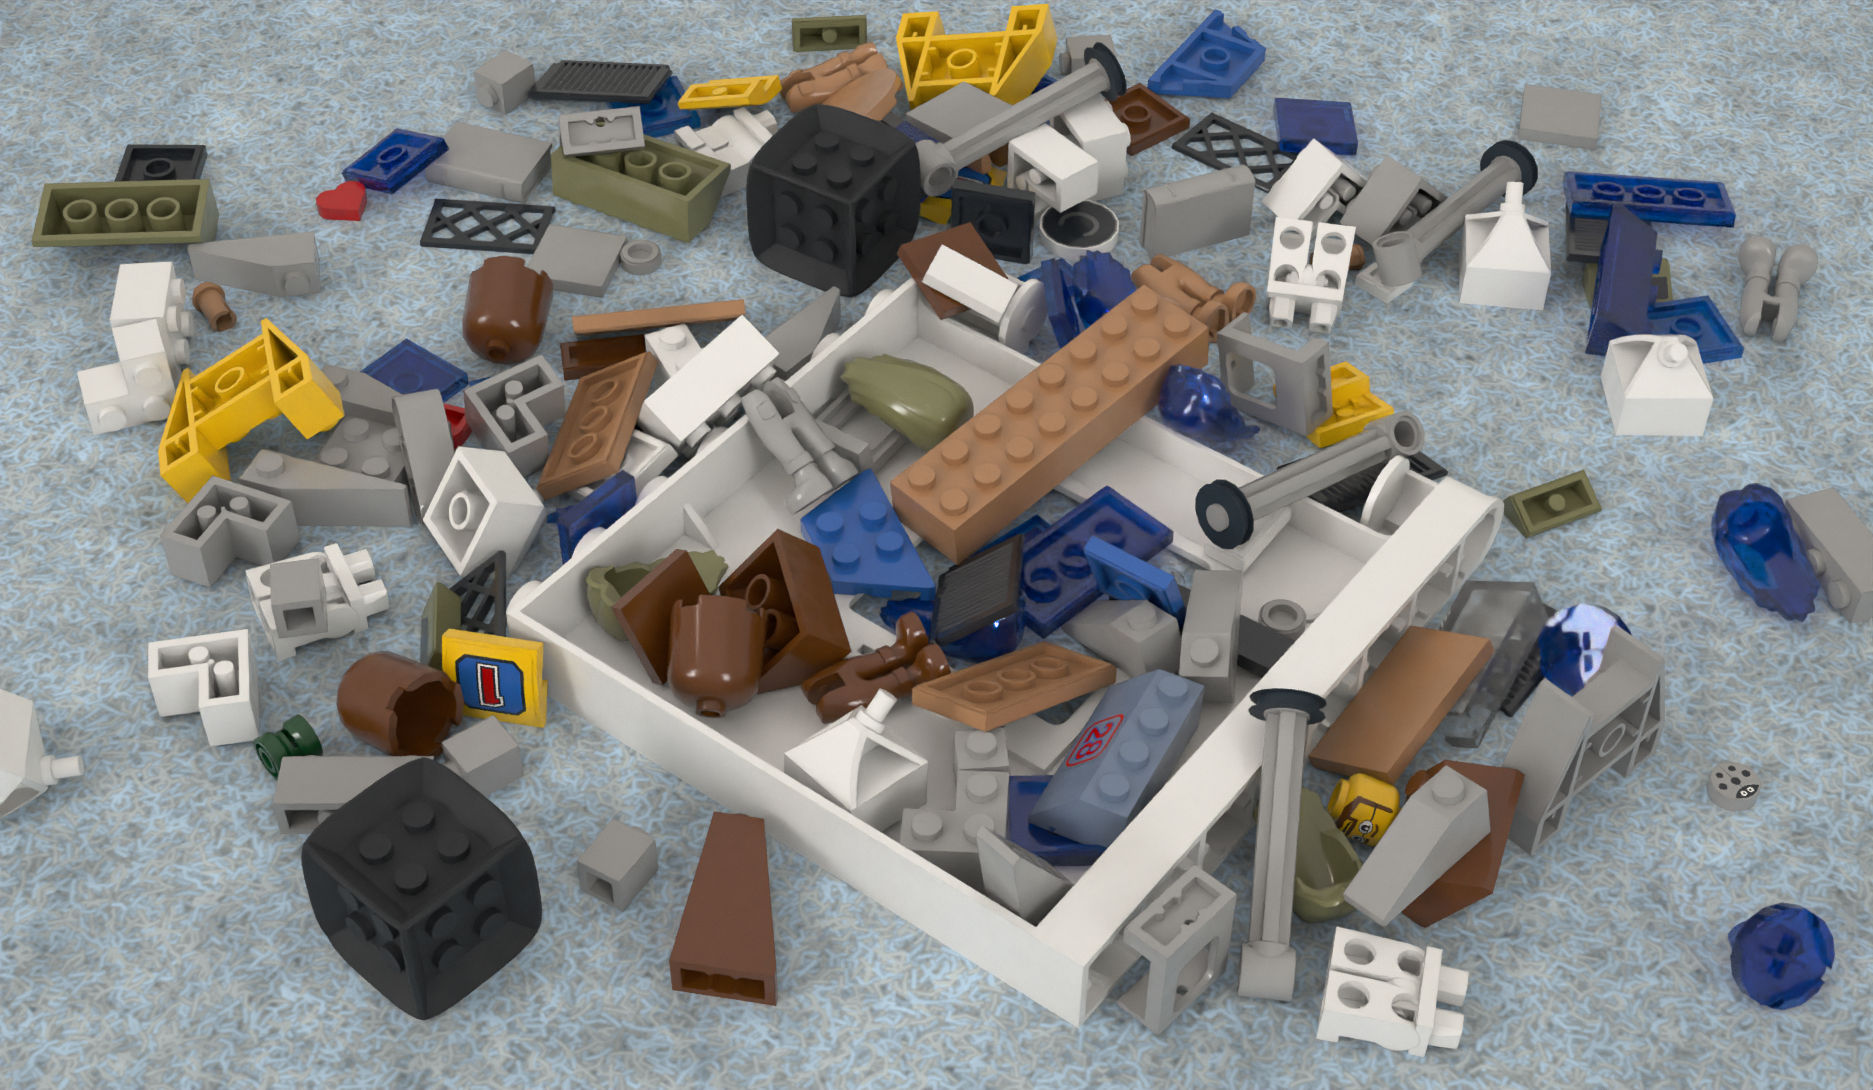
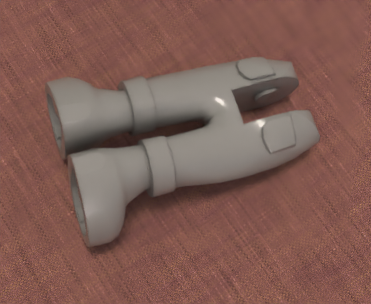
[1738,236,1818,342]
[741,377,859,515]

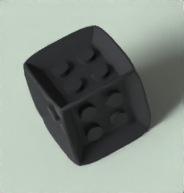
[746,104,921,297]
[301,757,542,1021]

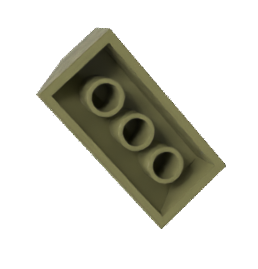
[551,122,731,243]
[31,179,219,247]

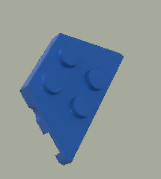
[1147,9,1266,98]
[800,468,936,601]

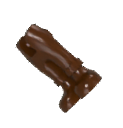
[801,611,951,724]

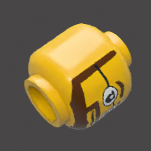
[1327,773,1402,847]

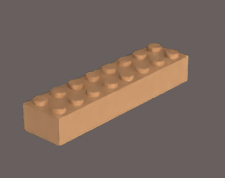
[890,285,1209,565]

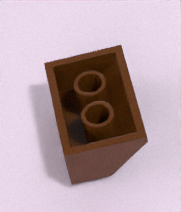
[718,529,852,694]
[1401,760,1525,928]

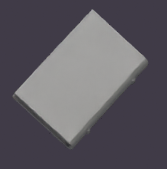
[425,121,553,204]
[1139,164,1255,260]

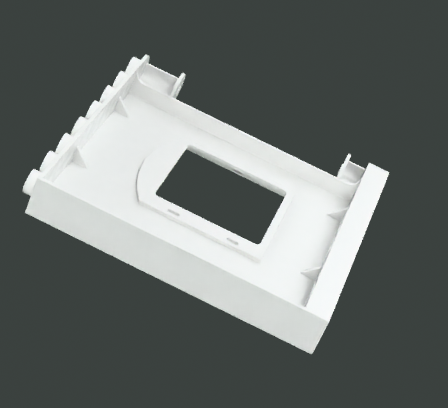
[506,273,1504,1028]

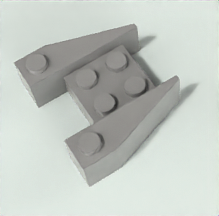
[239,364,455,527]
[1501,624,1665,855]

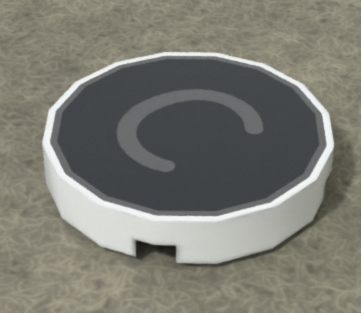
[1039,200,1119,260]

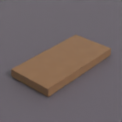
[572,299,746,336]
[536,351,658,500]
[1308,625,1495,785]
[912,641,1117,732]

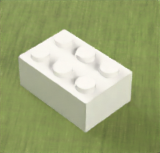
[637,315,779,462]

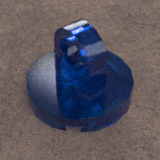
[1538,603,1631,696]
[1728,902,1835,1010]

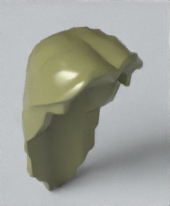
[840,354,974,452]
[585,550,729,642]
[1253,785,1364,924]

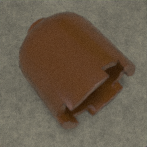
[462,256,553,365]
[667,595,769,718]
[336,651,464,759]

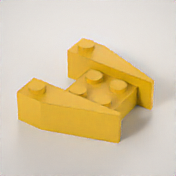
[896,4,1058,110]
[158,318,345,504]

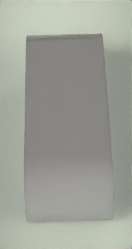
[391,389,455,524]

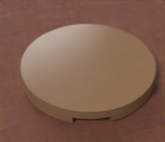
[822,68,904,122]

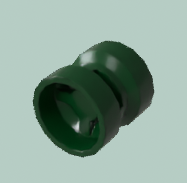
[253,714,323,781]

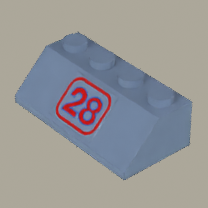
[1028,669,1205,852]

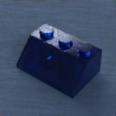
[1585,204,1663,357]

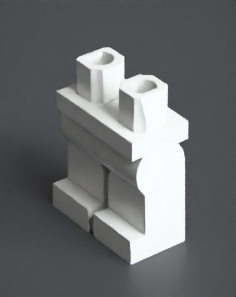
[674,107,778,197]
[1265,217,1356,334]
[245,543,390,662]
[1316,926,1469,1057]

